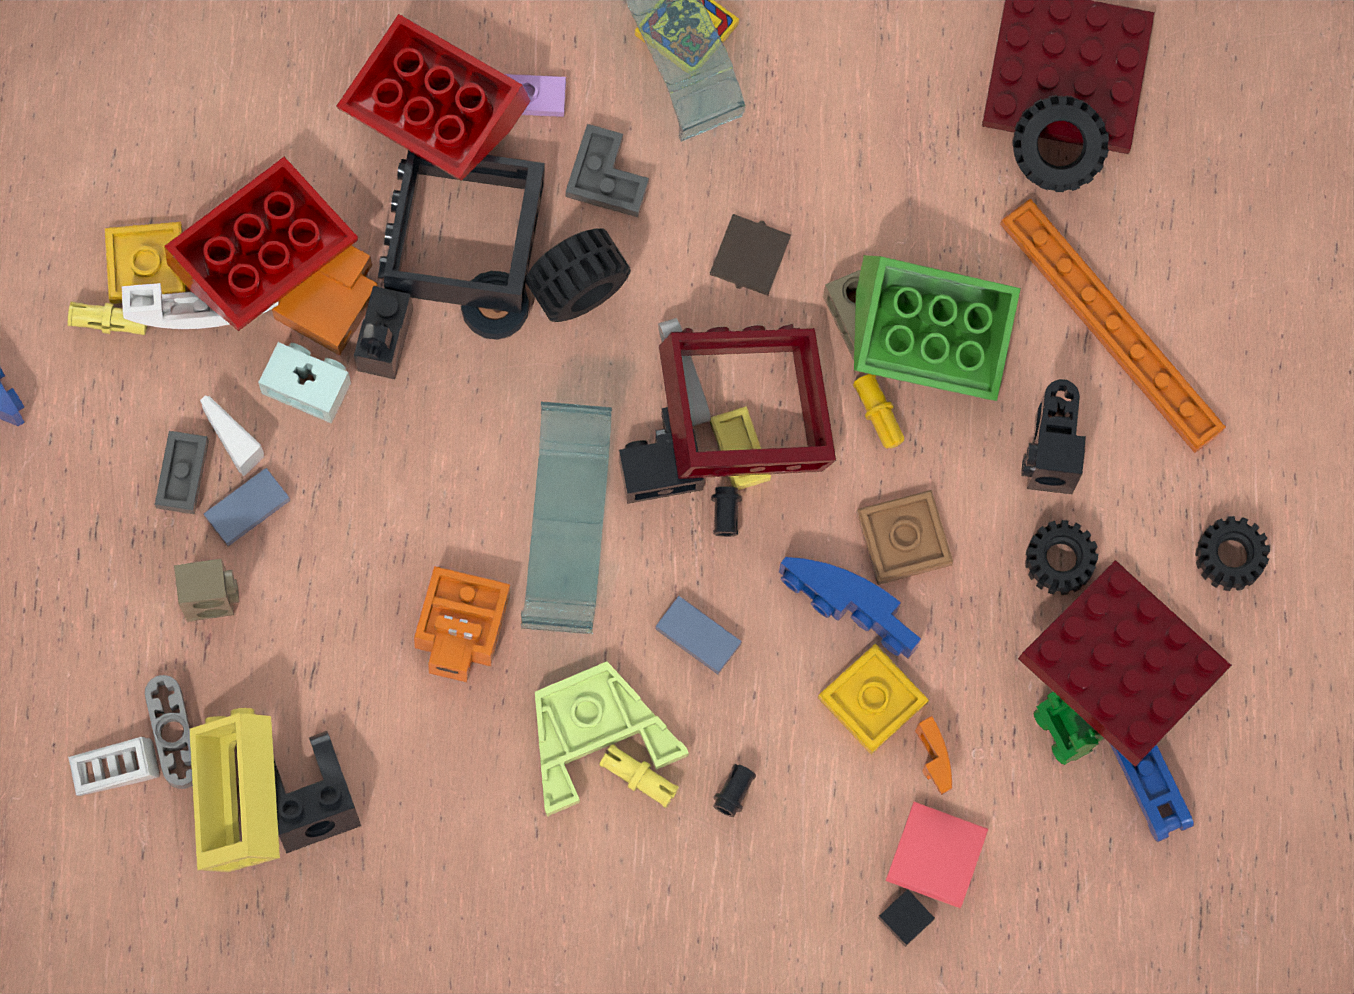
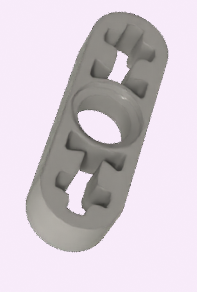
[658,318,711,426]
[145,675,193,789]

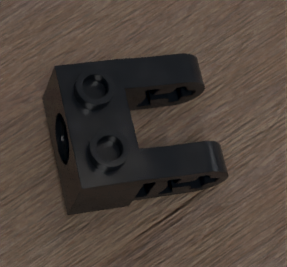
[1021,379,1086,494]
[274,731,362,854]

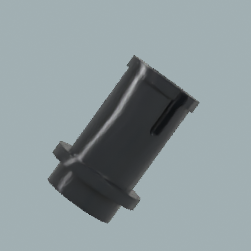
[711,486,742,537]
[713,764,756,817]

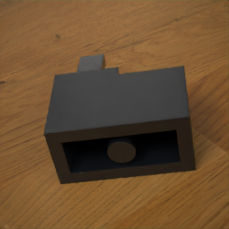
[354,286,413,379]
[619,407,704,504]

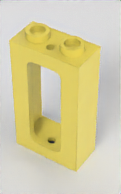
[190,708,280,872]

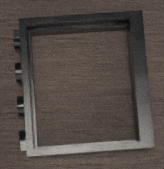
[378,150,545,314]

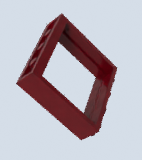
[659,324,836,479]

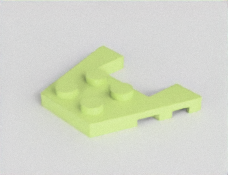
[535,661,689,817]

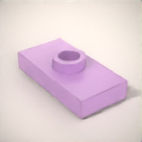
[505,74,566,117]

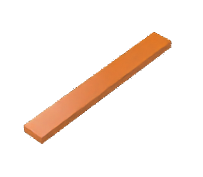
[1000,198,1226,453]

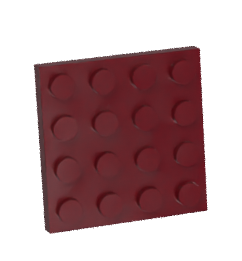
[981,0,1155,155]
[1018,560,1232,767]

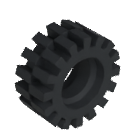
[1195,516,1270,591]
[1025,520,1098,595]

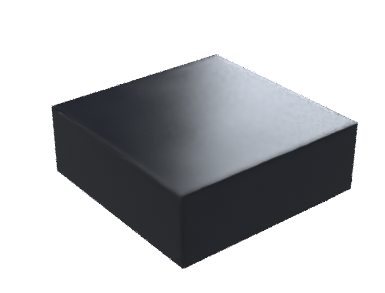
[878,889,935,947]

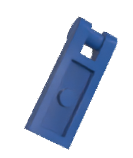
[1109,743,1194,842]

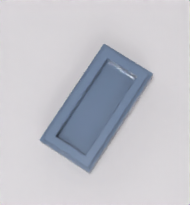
[204,468,290,546]
[655,596,742,675]

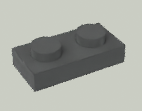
[154,431,209,514]

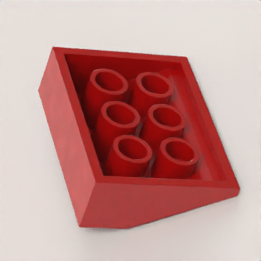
[336,14,531,181]
[164,156,358,331]

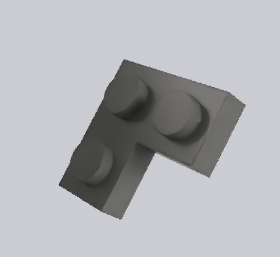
[565,124,649,217]

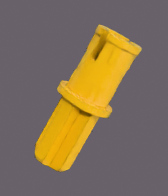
[853,374,904,449]

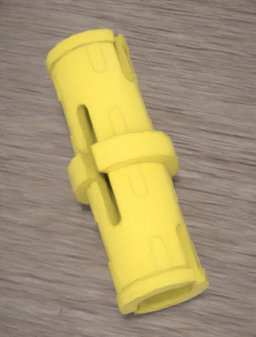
[67,301,147,335]
[599,744,679,808]

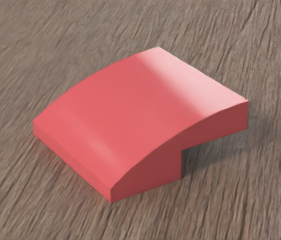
[885,802,988,909]

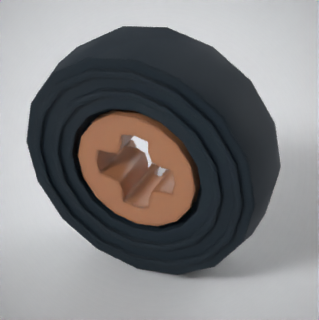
[461,270,529,340]

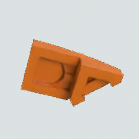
[915,716,952,795]

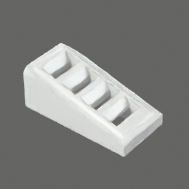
[200,395,264,476]
[68,737,160,796]

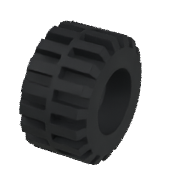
[1012,95,1109,192]
[525,228,631,322]

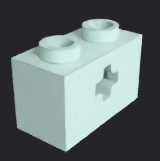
[258,342,351,423]

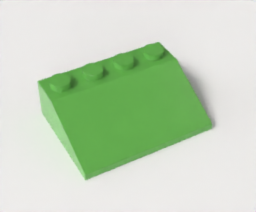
[854,255,1021,401]

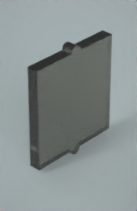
[710,214,791,296]

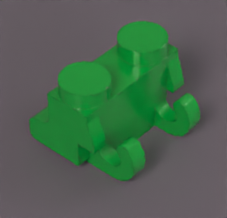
[1033,692,1104,765]

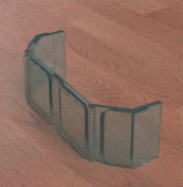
[625,0,745,142]
[521,401,612,635]

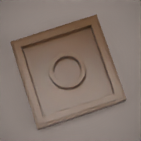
[856,490,953,585]

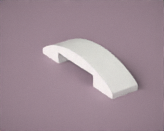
[122,283,279,329]

